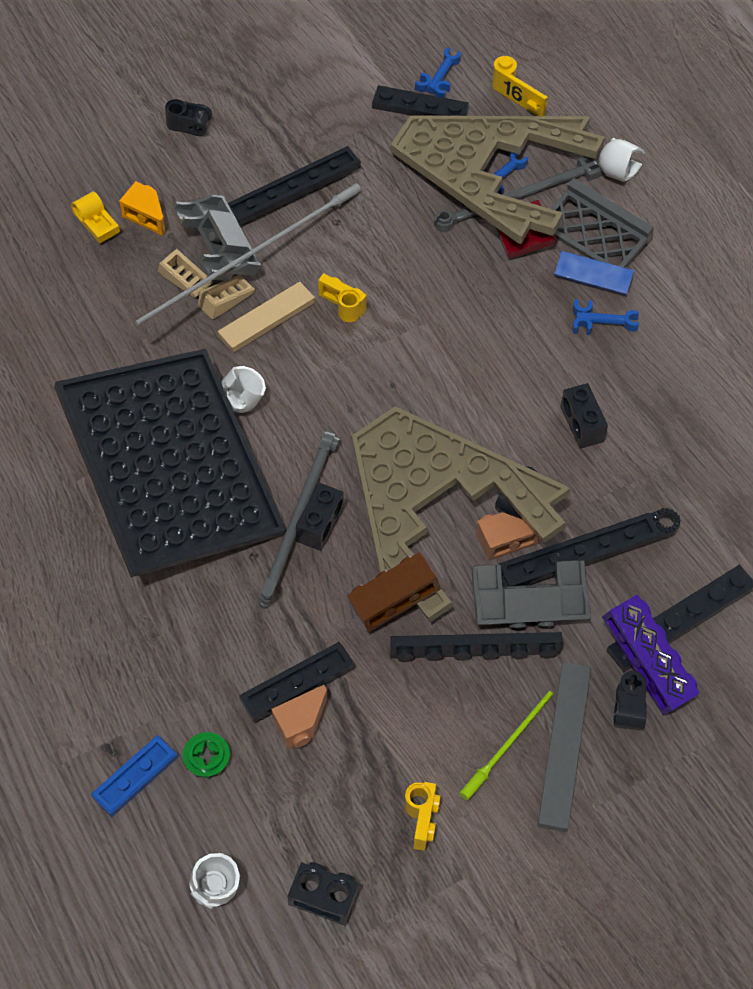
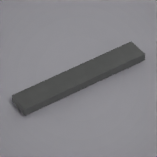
[537,662,591,832]

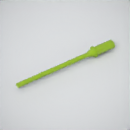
[459,691,553,801]

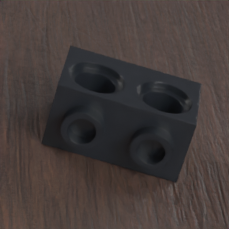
[560,383,608,449]
[295,482,344,551]
[288,862,359,926]

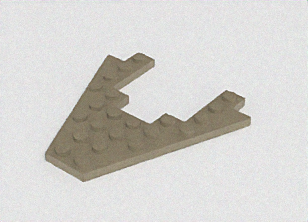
[391,116,605,244]
[352,406,570,622]

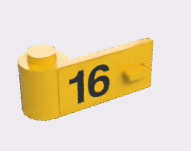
[492,56,548,116]

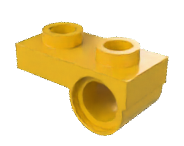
[71,191,120,244]
[318,273,367,322]
[405,782,441,851]

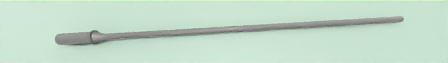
[135,183,361,326]

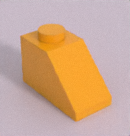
[119,181,165,236]

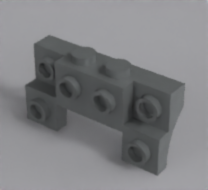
[172,194,261,281]
[471,560,590,628]

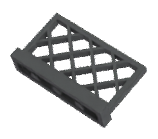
[551,178,654,268]

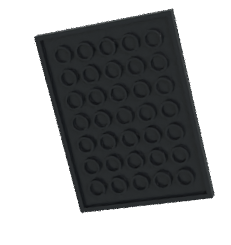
[54,349,286,578]

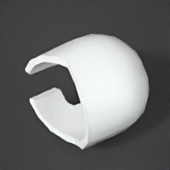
[599,138,645,182]
[221,366,266,413]
[190,853,240,909]

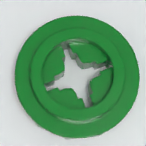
[183,732,230,779]

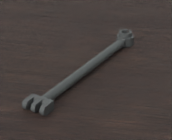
[434,156,603,232]
[259,430,340,609]

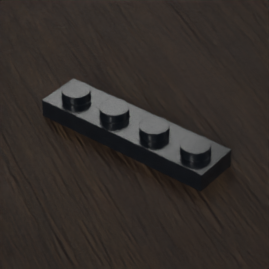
[372,85,469,116]
[239,642,354,723]

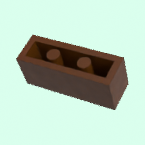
[347,552,441,633]

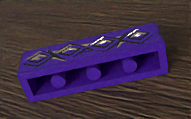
[602,594,700,715]

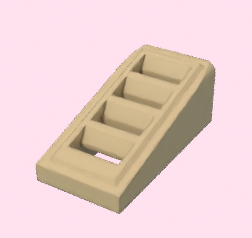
[158,249,213,298]
[198,275,255,319]

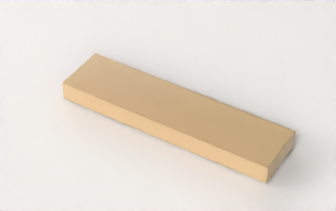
[217,282,315,353]

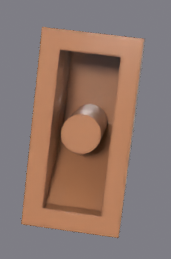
[476,512,540,561]
[271,685,327,750]

